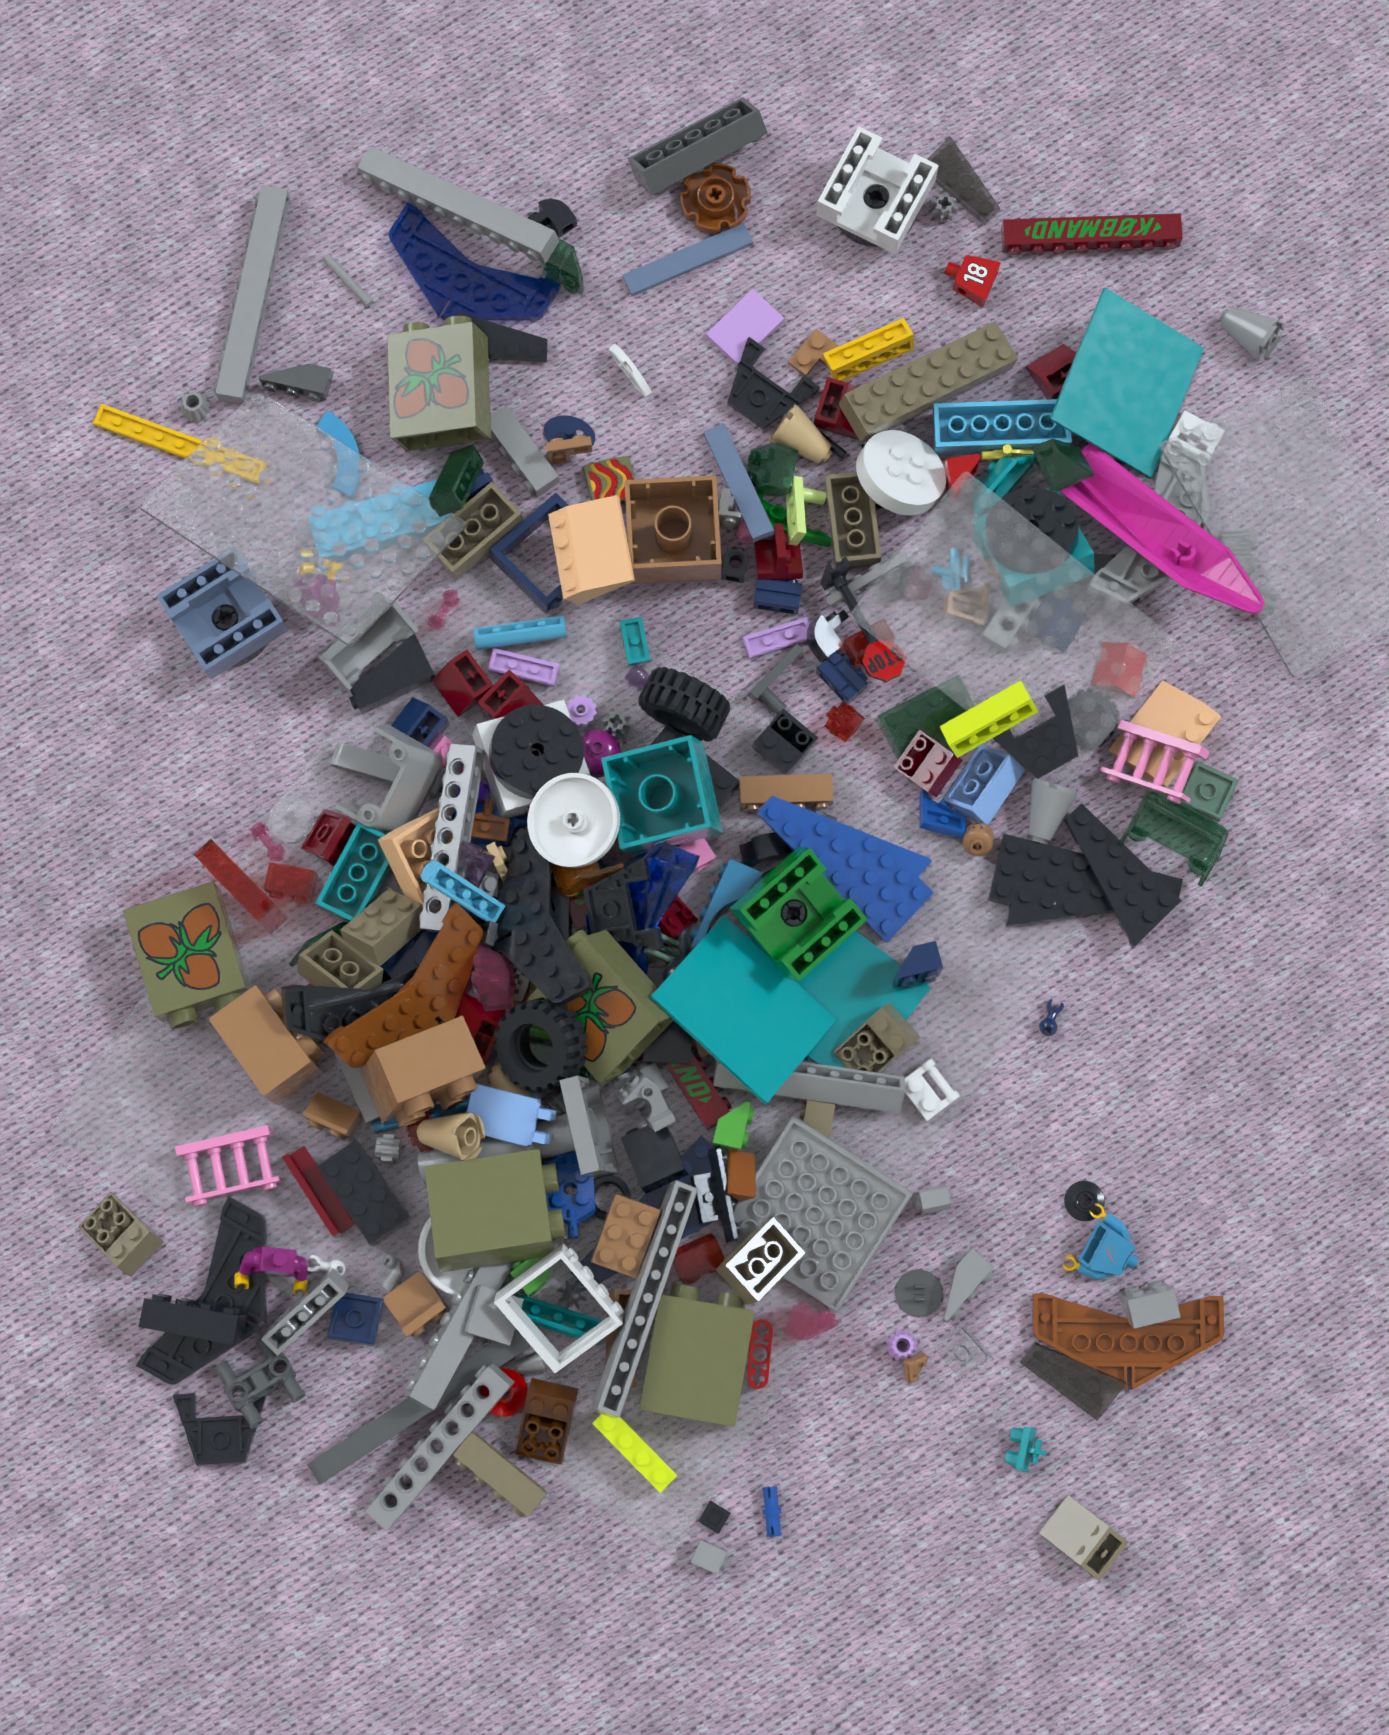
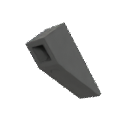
[259,364,333,402]

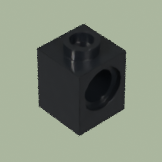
[721,546,749,583]

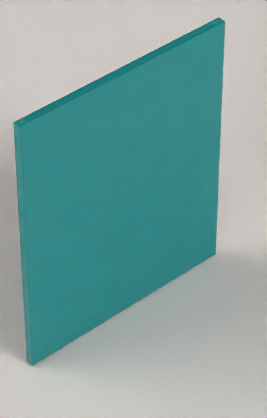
[1050,287,1204,478]
[650,915,837,1105]
[766,931,931,1068]

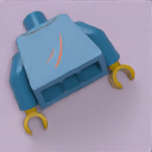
[1063,1203,1138,1280]

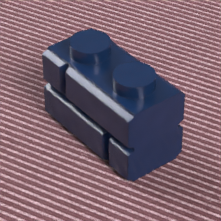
[753,579,802,615]
[816,651,868,705]

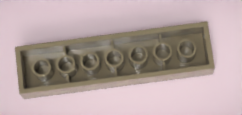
[839,321,1018,442]

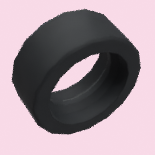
[594,1175,631,1220]

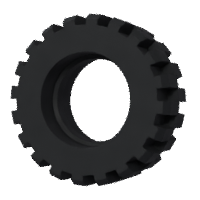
[638,667,731,742]
[494,997,588,1092]

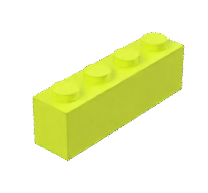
[940,680,1039,758]
[592,1414,677,1493]

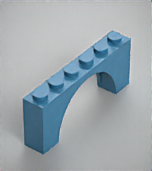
[691,859,763,948]

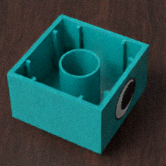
[601,735,723,856]

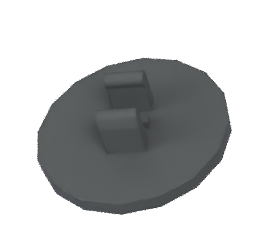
[895,1269,942,1317]

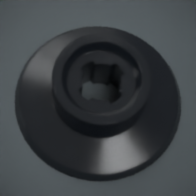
[1064,1181,1105,1221]

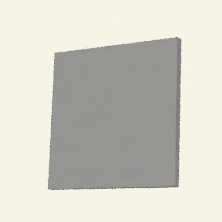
[717,1115,913,1313]

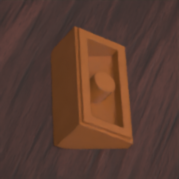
[727,1149,756,1202]

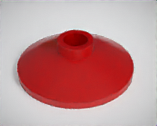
[480,1368,528,1417]

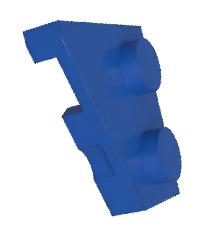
[919,790,966,839]

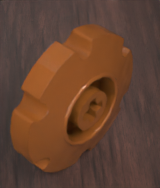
[680,163,751,234]

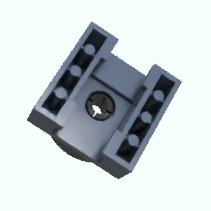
[156,547,288,679]

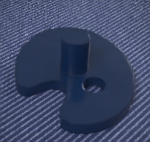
[544,415,595,446]

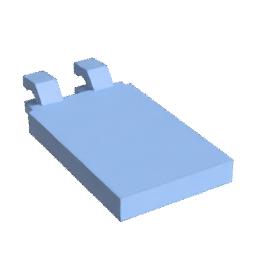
[467,1083,557,1147]

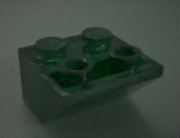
[542,238,584,295]
[747,442,798,497]

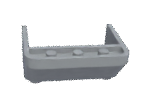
[316,597,419,690]
[336,725,443,833]

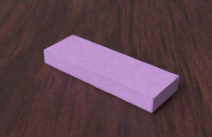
[742,617,810,660]
[488,648,560,687]

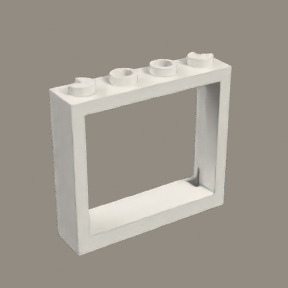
[494,1243,624,1373]

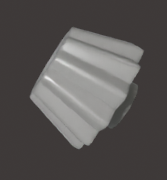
[180,392,211,422]

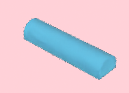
[474,616,567,650]
[421,860,505,922]

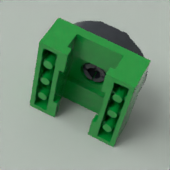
[730,847,868,982]

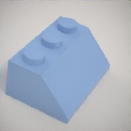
[943,744,1025,825]

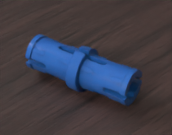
[762,1486,782,1537]

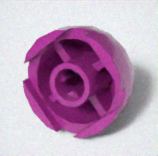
[582,729,621,776]

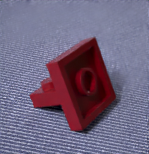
[754,524,803,580]
[301,809,356,867]

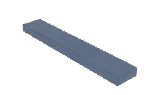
[622,223,753,296]
[703,424,774,542]

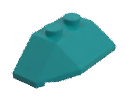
[971,455,1037,519]

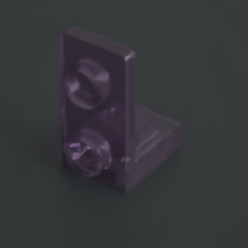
[459,841,495,888]

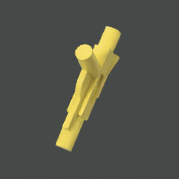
[981,445,1049,463]

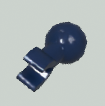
[1039,999,1064,1036]

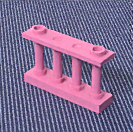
[1100,719,1210,804]
[175,1125,282,1207]

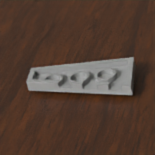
[826,551,915,608]

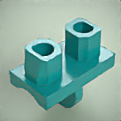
[1005,1426,1047,1472]

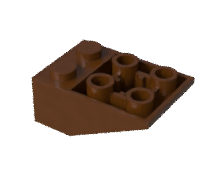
[515,1378,579,1465]

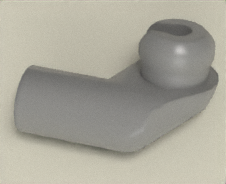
[381,1255,403,1292]

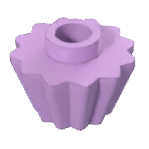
[566,695,597,726]
[886,1329,918,1362]

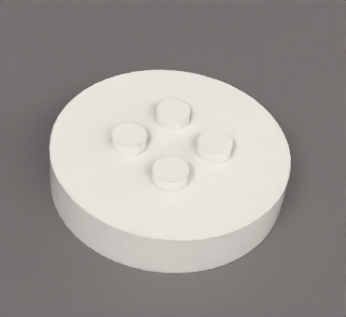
[856,430,946,515]

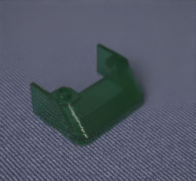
[1119,789,1229,887]

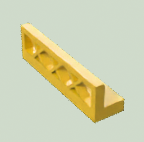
[823,318,915,381]

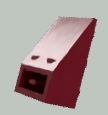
[814,377,869,442]

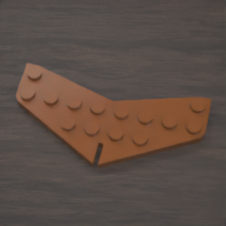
[323,903,483,1068]
[1032,1293,1224,1390]

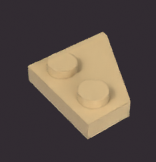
[486,842,508,885]

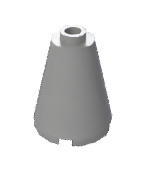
[1220,307,1285,363]
[1028,778,1077,844]

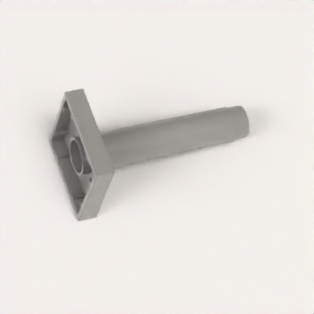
[418,1076,619,1186]

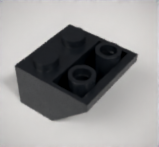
[753,708,818,775]

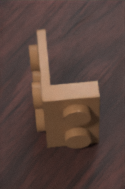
[383,1272,448,1338]

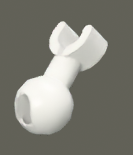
[308,1255,345,1276]

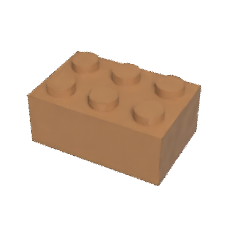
[590,1193,661,1278]

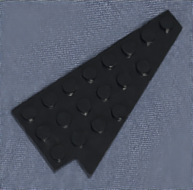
[987,834,1183,927]

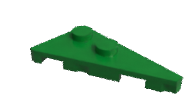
[757,492,832,547]

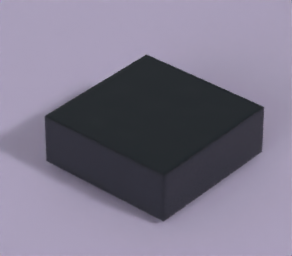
[698,1500,731,1534]

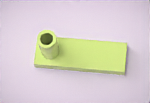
[785,476,826,546]

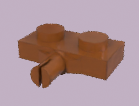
[471,799,510,843]

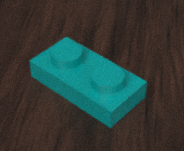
[619,617,651,666]

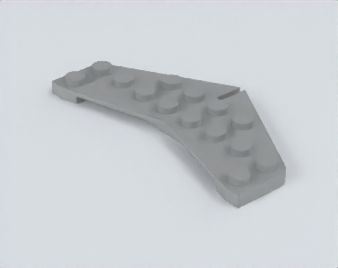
[1088,442,1208,605]

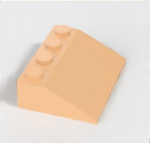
[548,495,635,604]
[1108,680,1221,788]
[378,808,453,913]

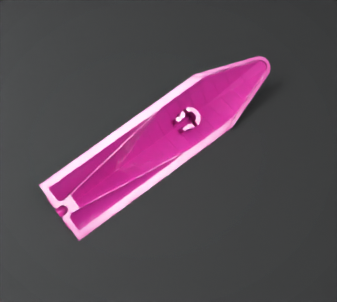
[1048,443,1264,614]

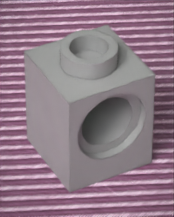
[691,1539,729,1574]

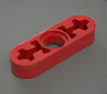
[747,1319,773,1389]

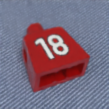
[944,255,1001,307]

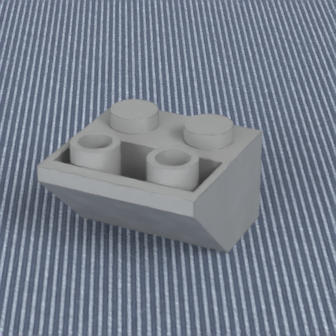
[1119,1280,1180,1328]

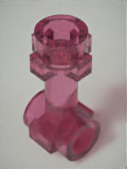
[427,589,460,631]
[250,822,285,862]

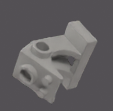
[616,1070,676,1132]

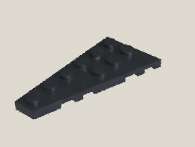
[1064,803,1182,949]

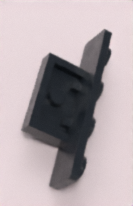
[690,1146,739,1243]

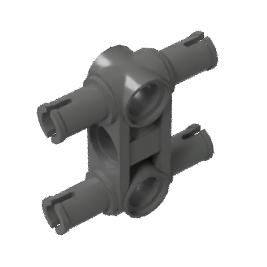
[214,1338,305,1429]

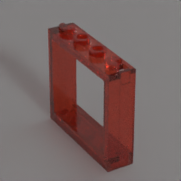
[194,839,288,934]

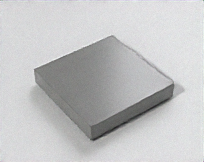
[464,1285,524,1346]

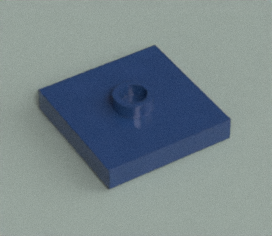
[327,1292,384,1347]

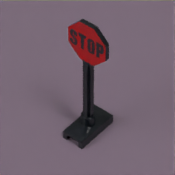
[820,557,906,682]

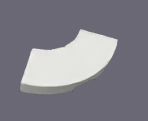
[609,344,652,396]

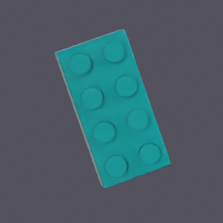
[315,822,391,923]

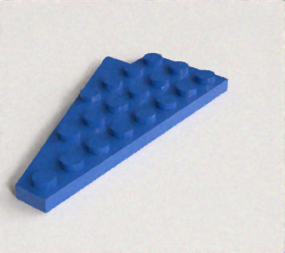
[755,796,934,943]

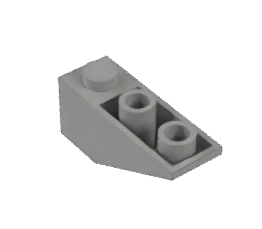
[943,1248,994,1322]

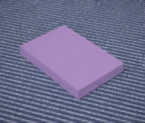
[706,289,784,366]

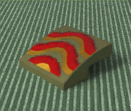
[582,456,635,503]

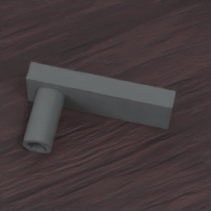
[747,644,803,715]

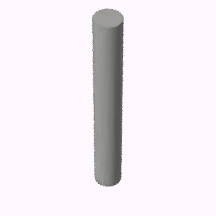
[323,254,373,307]

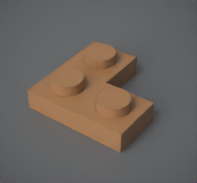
[788,329,839,377]
[545,435,592,465]

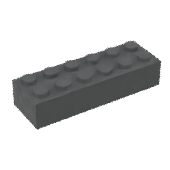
[627,97,768,195]

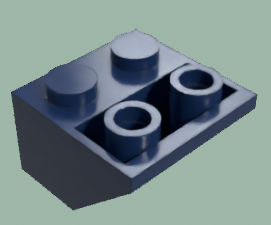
[391,697,450,747]
[892,941,943,989]

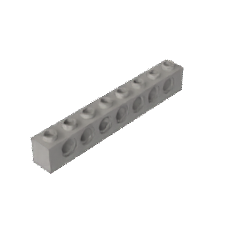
[419,744,485,933]
[365,1363,515,1531]

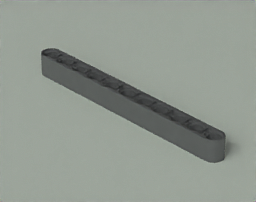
[307,1328,531,1485]

